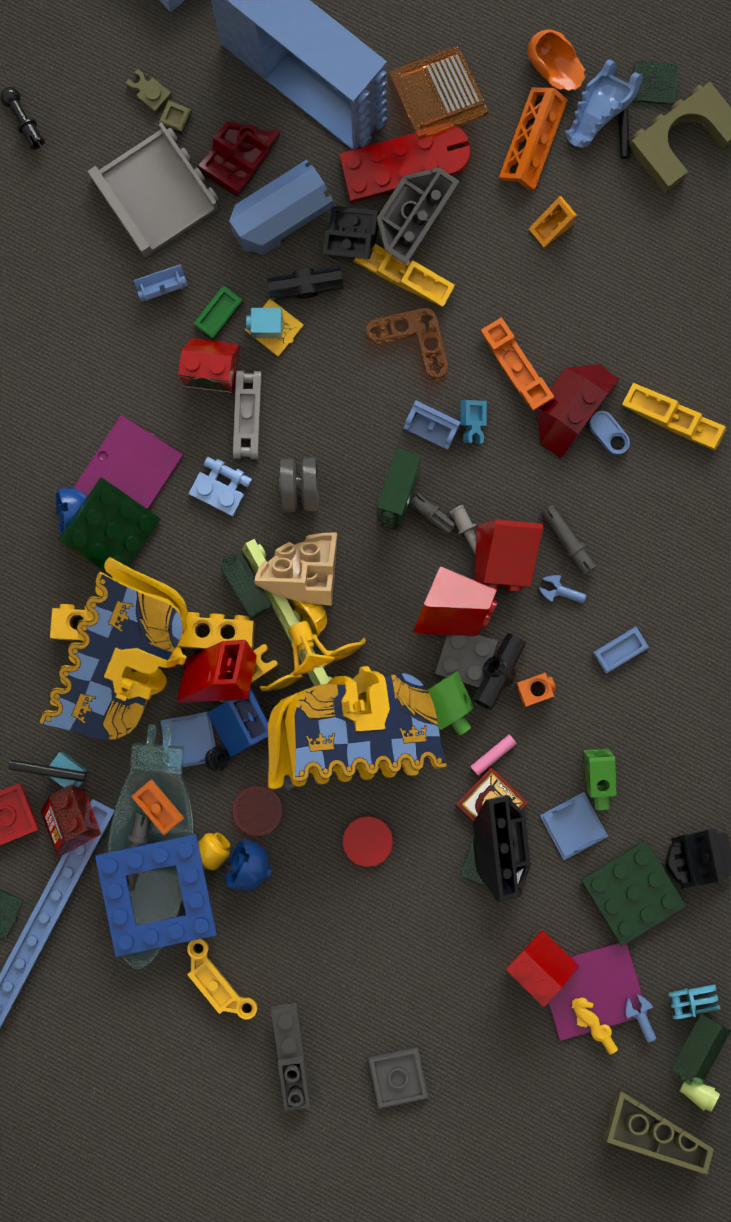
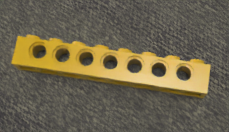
[50,604,255,650]

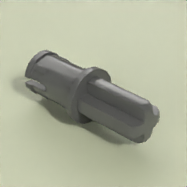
[409,493,455,534]

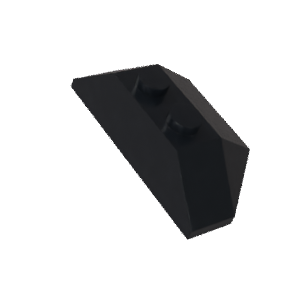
[473,795,531,902]

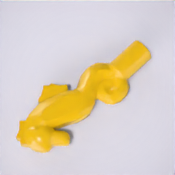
[572,997,618,1055]

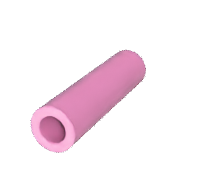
[470,735,517,776]

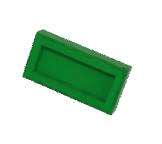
[193,285,243,340]

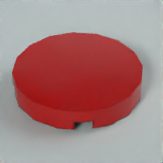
[342,816,393,867]

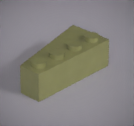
[603,1090,714,1175]

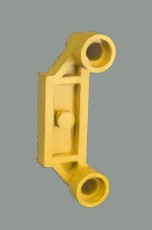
[187,939,257,1019]

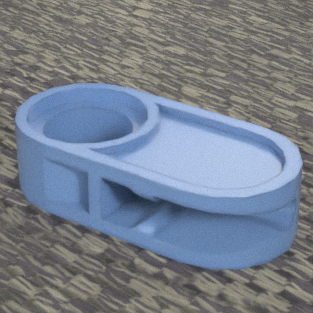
[589,411,630,456]

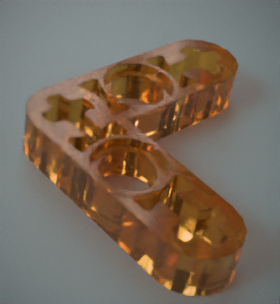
[366,308,448,380]

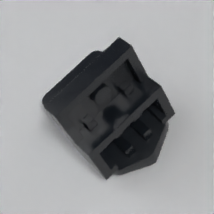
[665,829,731,889]

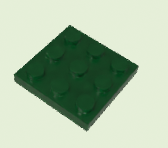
[58,477,161,574]
[580,840,686,946]

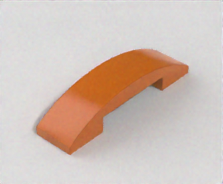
[481,317,555,411]

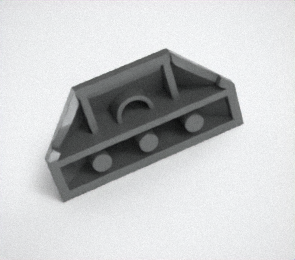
[376,167,459,265]

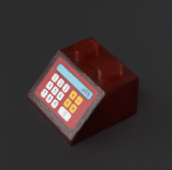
[41,785,101,857]

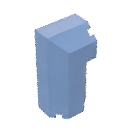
[229,160,334,255]

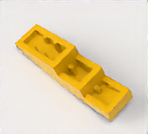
[353,244,455,307]
[622,383,726,451]

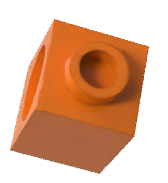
[516,673,556,707]

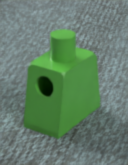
[427,671,473,736]
[584,749,617,810]

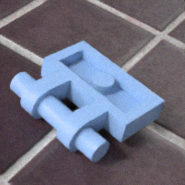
[188,457,252,517]

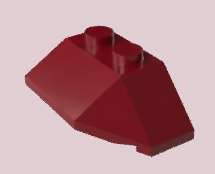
[536,364,619,459]

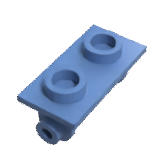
[134,264,188,302]

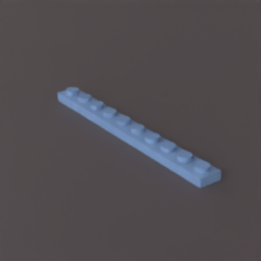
[0,799,116,1030]

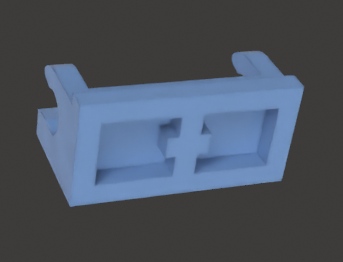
[403,400,461,450]

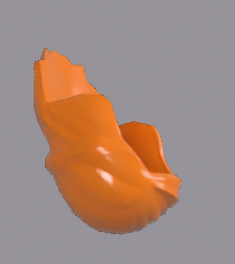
[527,29,586,92]

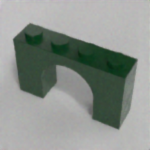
[377,448,421,530]

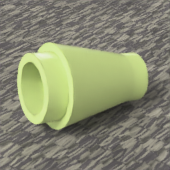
[679,1078,720,1112]

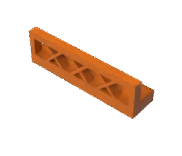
[499,87,568,190]

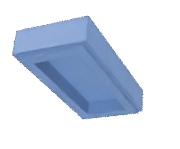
[592,626,649,674]

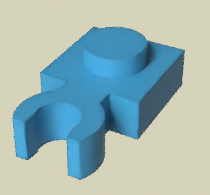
[460,400,487,444]

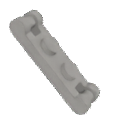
[233,371,262,460]

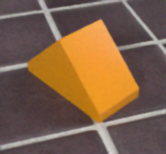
[529,196,577,247]

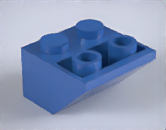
[208,689,269,758]

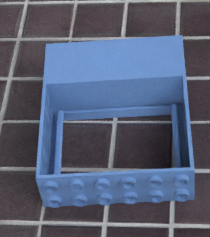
[211,0,388,150]

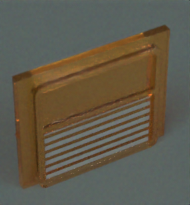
[389,46,489,140]

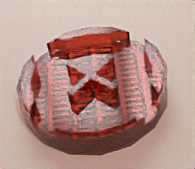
[232,786,283,836]

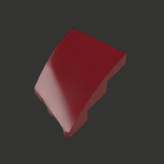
[198,121,280,197]

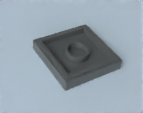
[368,1046,429,1109]

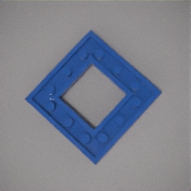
[95,834,217,957]

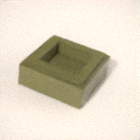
[159,100,192,134]

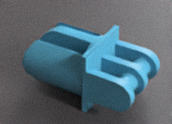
[668,984,721,1019]

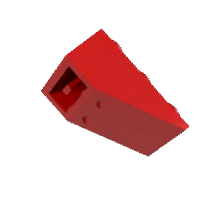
[177,640,257,703]

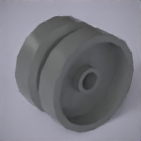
[279,457,319,514]

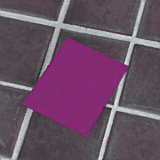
[73,415,184,509]
[547,943,648,1041]

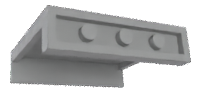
[88,122,219,258]

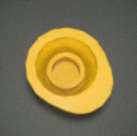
[289,599,327,638]

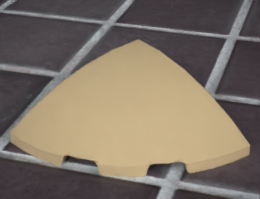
[254,533,337,606]

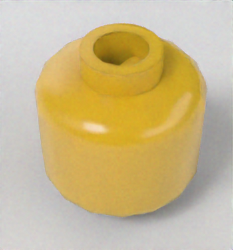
[198,833,230,871]

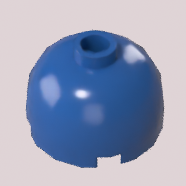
[55,488,87,534]
[226,838,272,891]

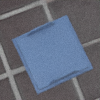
[160,711,216,770]
[540,792,608,860]

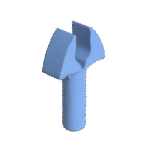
[539,575,586,603]
[625,994,656,1043]

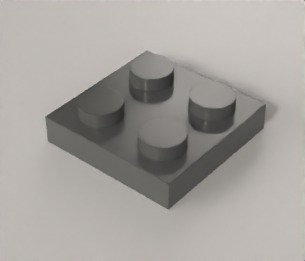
[435,635,498,688]

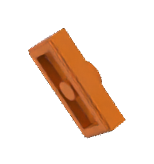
[131,779,184,835]

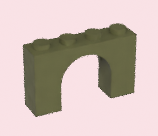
[630,82,731,194]

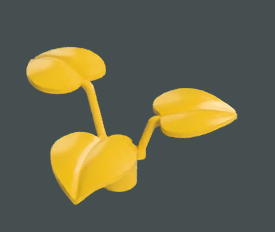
[260,621,366,691]

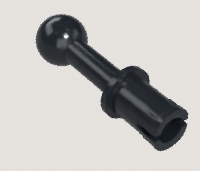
[0,87,45,150]

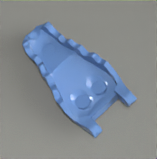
[565,59,643,148]

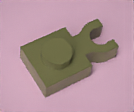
[126,69,172,114]

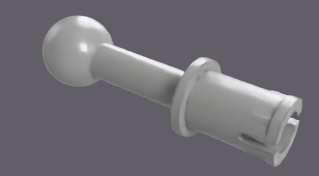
[449,505,476,554]

